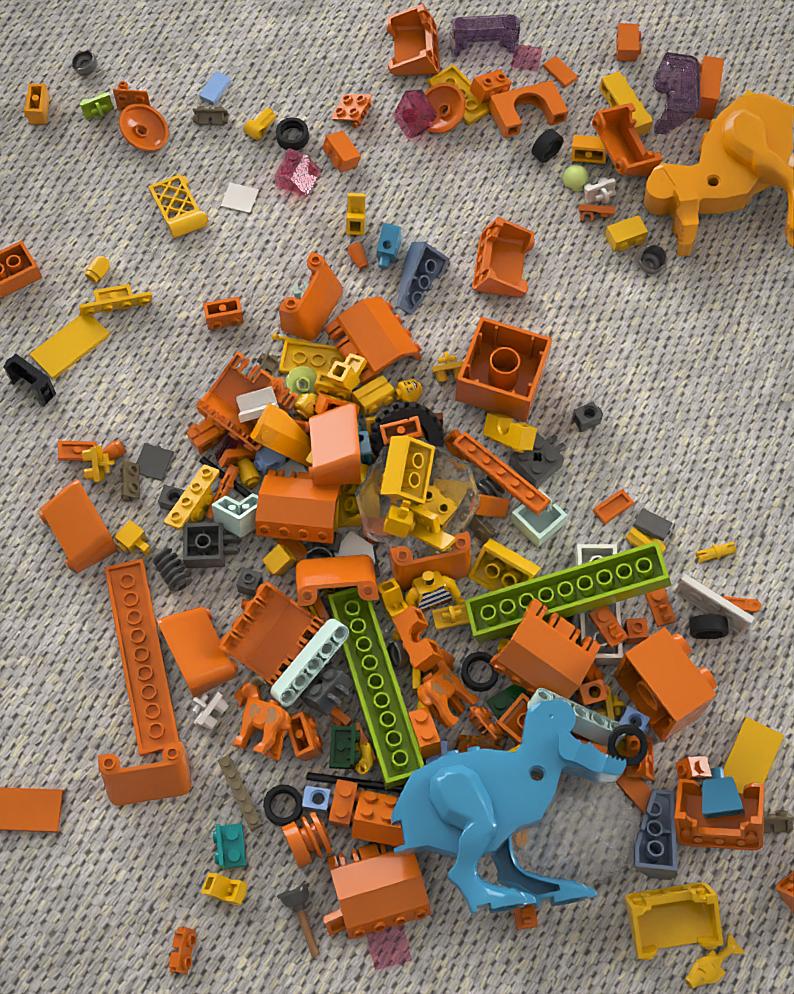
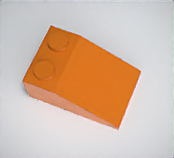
[496,693,530,745]

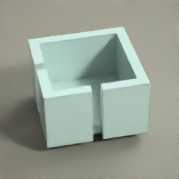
[511,489,567,548]

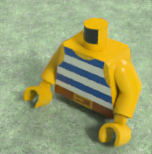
[405,571,465,612]

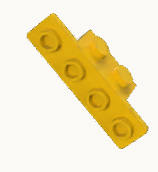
[79,284,152,316]
[164,465,220,530]
[408,502,456,552]

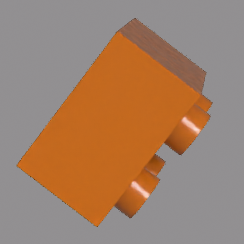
[455,317,553,422]
[614,627,717,742]

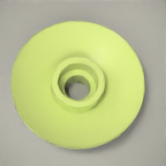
[286,366,317,401]

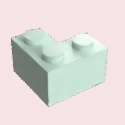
[212,493,258,538]

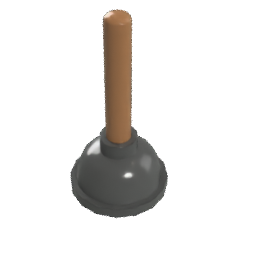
[277,883,320,957]

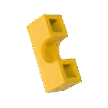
[483,412,537,453]

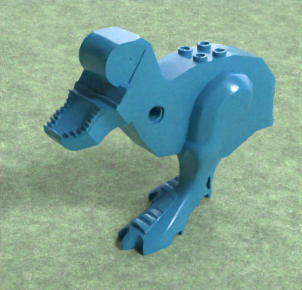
[391,699,627,916]

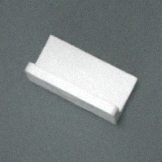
[236,387,279,423]

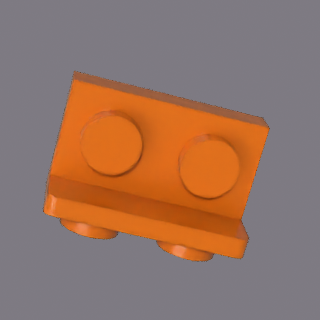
[625,735,655,781]

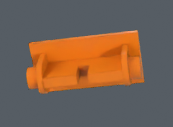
[168,927,196,975]

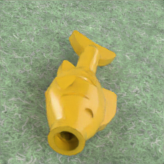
[684,934,744,990]

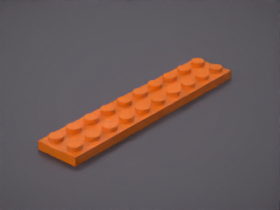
[104,558,180,757]

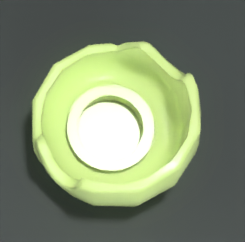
[562,165,590,192]

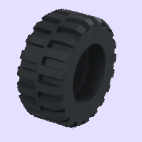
[370,401,445,468]

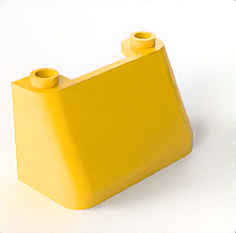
[624,882,724,960]

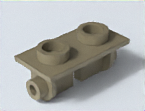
[192,106,229,125]
[249,349,278,381]
[120,460,140,502]
[459,506,497,544]
[764,810,794,833]

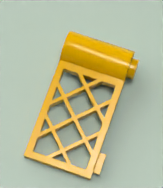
[148,174,209,239]

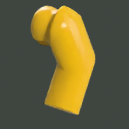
[356,743,373,775]

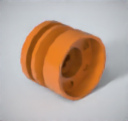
[281,812,332,869]

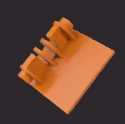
[113,81,151,112]
[331,94,373,128]
[468,706,507,747]

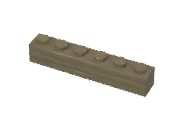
[217,755,263,832]

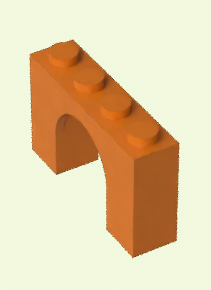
[488,80,569,138]

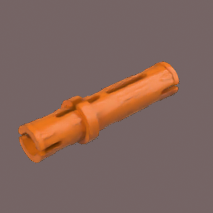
[205,464,240,521]

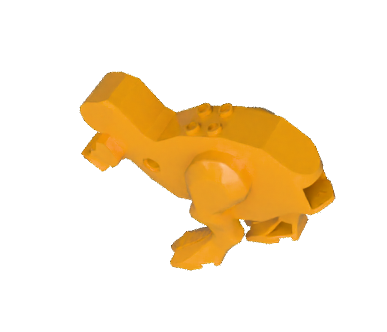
[644,93,794,256]

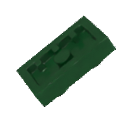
[486,684,532,720]

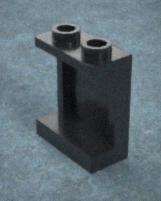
[3,353,56,407]

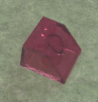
[393,89,437,140]
[274,148,321,197]

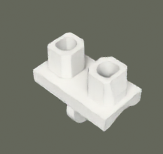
[583,177,616,205]
[192,692,229,730]

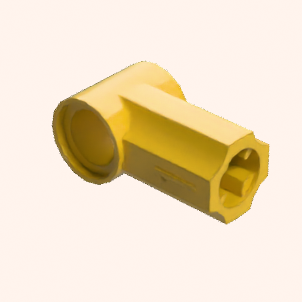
[243,108,277,141]
[625,527,666,553]

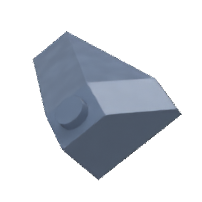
[396,242,450,315]
[634,789,678,880]

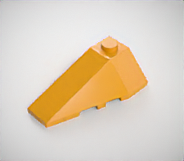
[250,402,312,467]

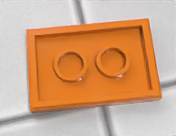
[0,787,64,833]

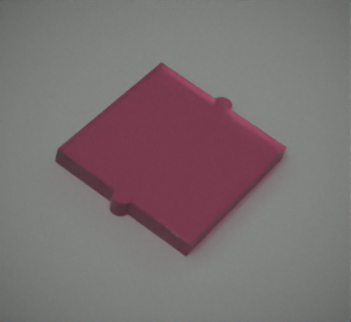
[511,44,543,72]
[366,925,412,970]

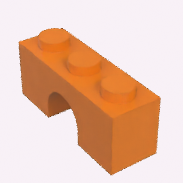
[393,605,444,672]

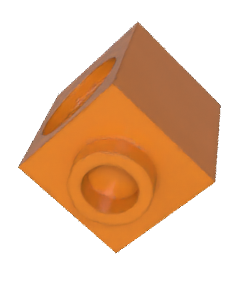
[623,618,649,645]
[576,679,609,706]

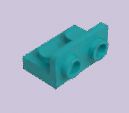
[212,823,247,870]

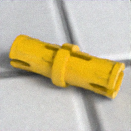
[695,541,737,563]

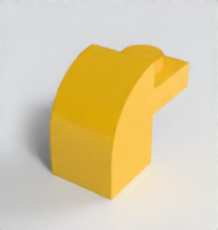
[346,193,366,235]
[327,353,367,390]
[377,578,408,623]
[201,873,248,906]

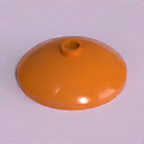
[418,83,466,134]
[119,103,169,152]

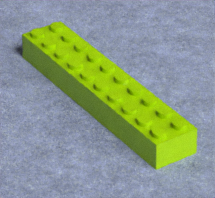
[465,541,672,643]
[328,587,425,790]

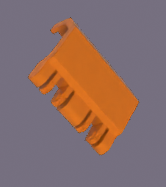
[324,296,422,386]
[195,351,299,452]
[255,469,344,544]
[218,581,325,686]
[489,598,601,699]
[326,842,431,940]

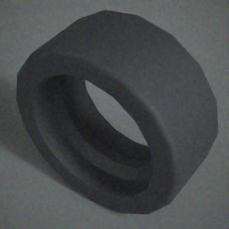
[276,117,309,151]
[531,128,564,163]
[689,614,729,639]
[461,651,499,692]
[608,724,648,767]
[263,784,303,826]

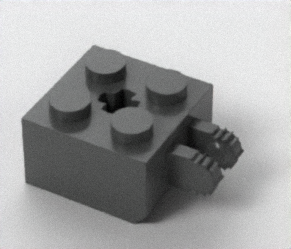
[509,433,566,489]
[183,522,240,569]
[299,663,354,716]

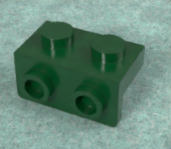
[329,724,360,770]

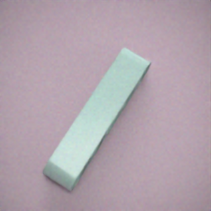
[271,619,349,706]
[527,688,626,747]

